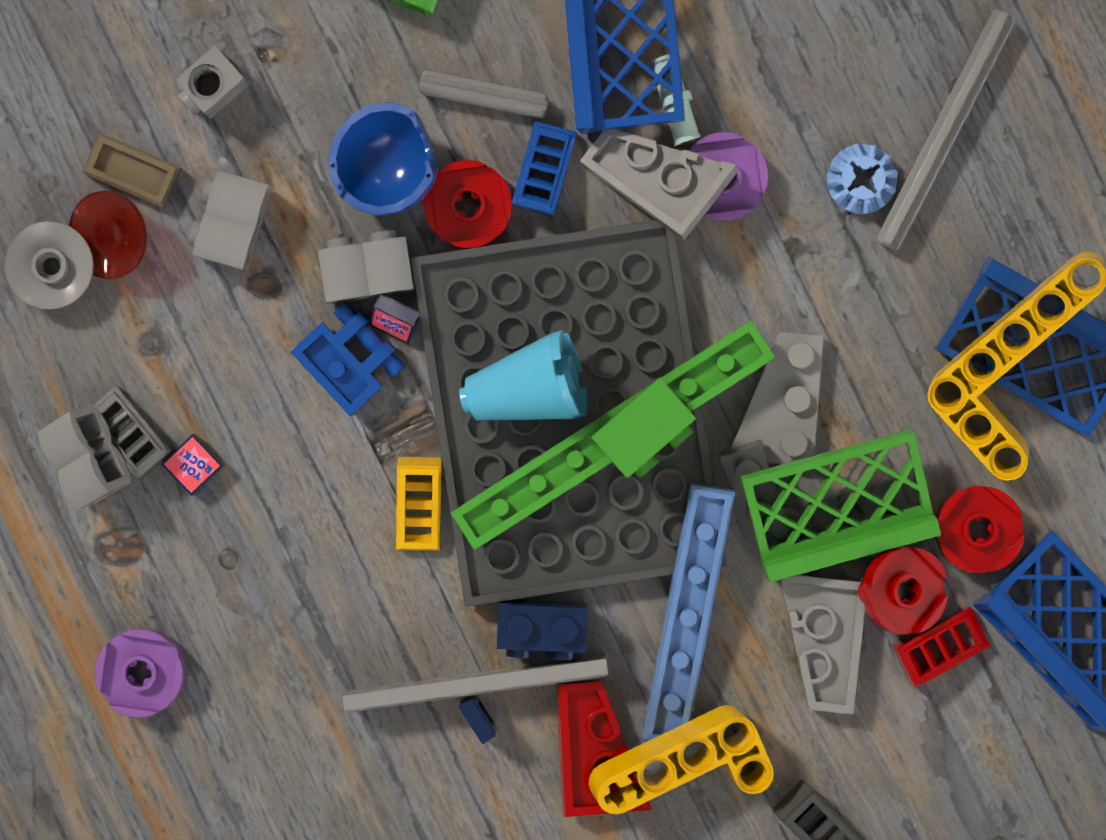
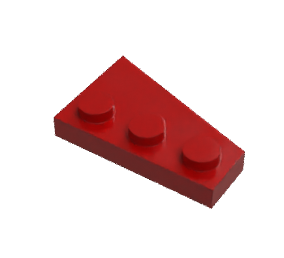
[556,680,652,817]

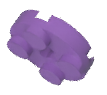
[689,132,768,222]
[94,628,186,718]

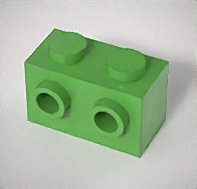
[590,377,696,479]

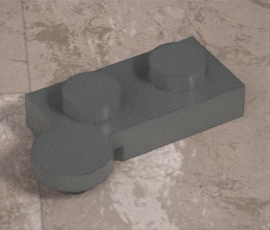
[719,439,802,542]

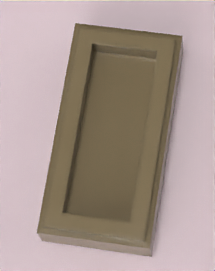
[82,132,182,209]

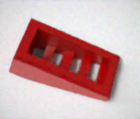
[891,606,990,688]

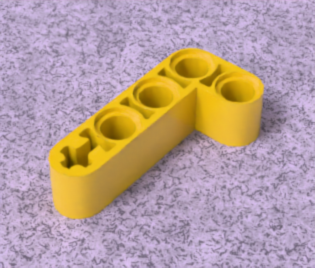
[588,705,774,815]

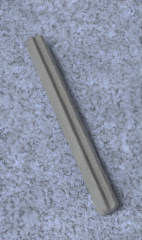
[877,9,1016,250]

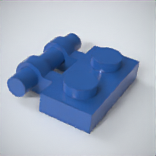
[290,302,406,417]

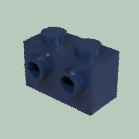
[497,600,588,660]

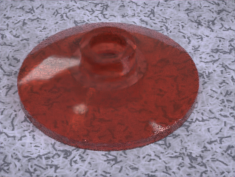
[69,191,147,279]

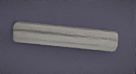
[419,70,549,119]

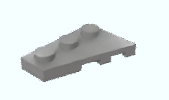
[580,129,739,240]
[729,332,824,465]
[781,574,865,715]

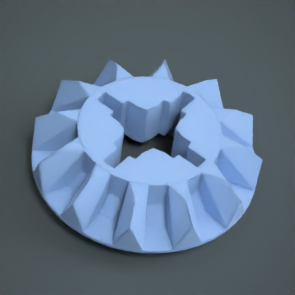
[827,143,898,214]

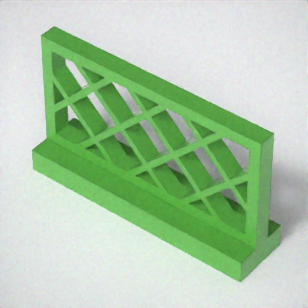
[740,429,941,583]

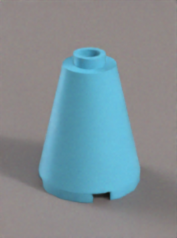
[459,330,588,420]

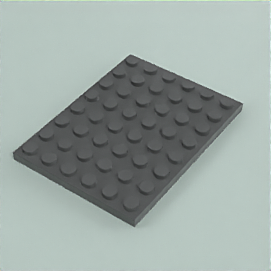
[411,220,727,607]

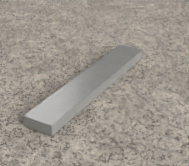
[342,654,608,713]

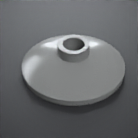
[5,221,94,310]

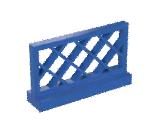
[565,0,685,135]
[935,256,1106,437]
[973,531,1106,732]

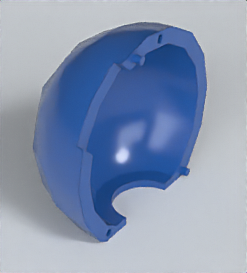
[328,102,438,216]

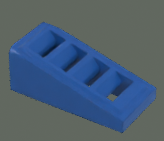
[511,121,577,218]

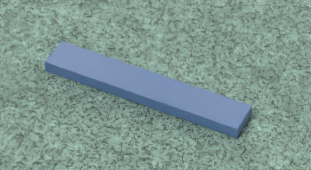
[642,482,735,742]

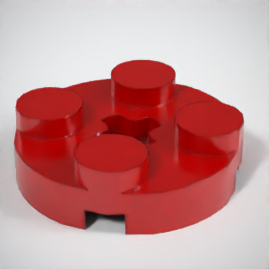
[424,160,512,249]
[934,485,1024,573]
[858,546,948,635]

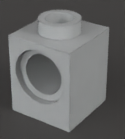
[175,45,250,119]

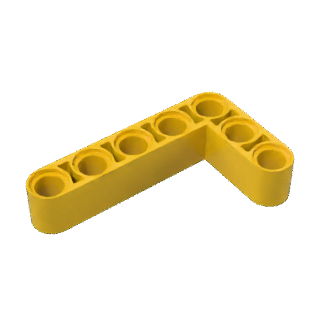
[927,251,1106,481]

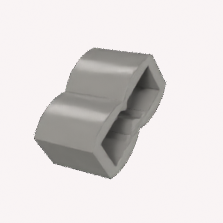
[188,170,272,272]
[318,230,415,304]
[38,404,131,510]

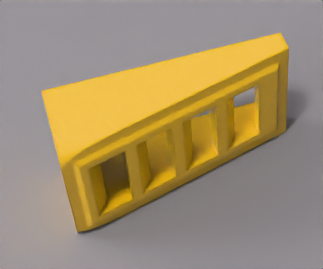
[396,457,442,551]

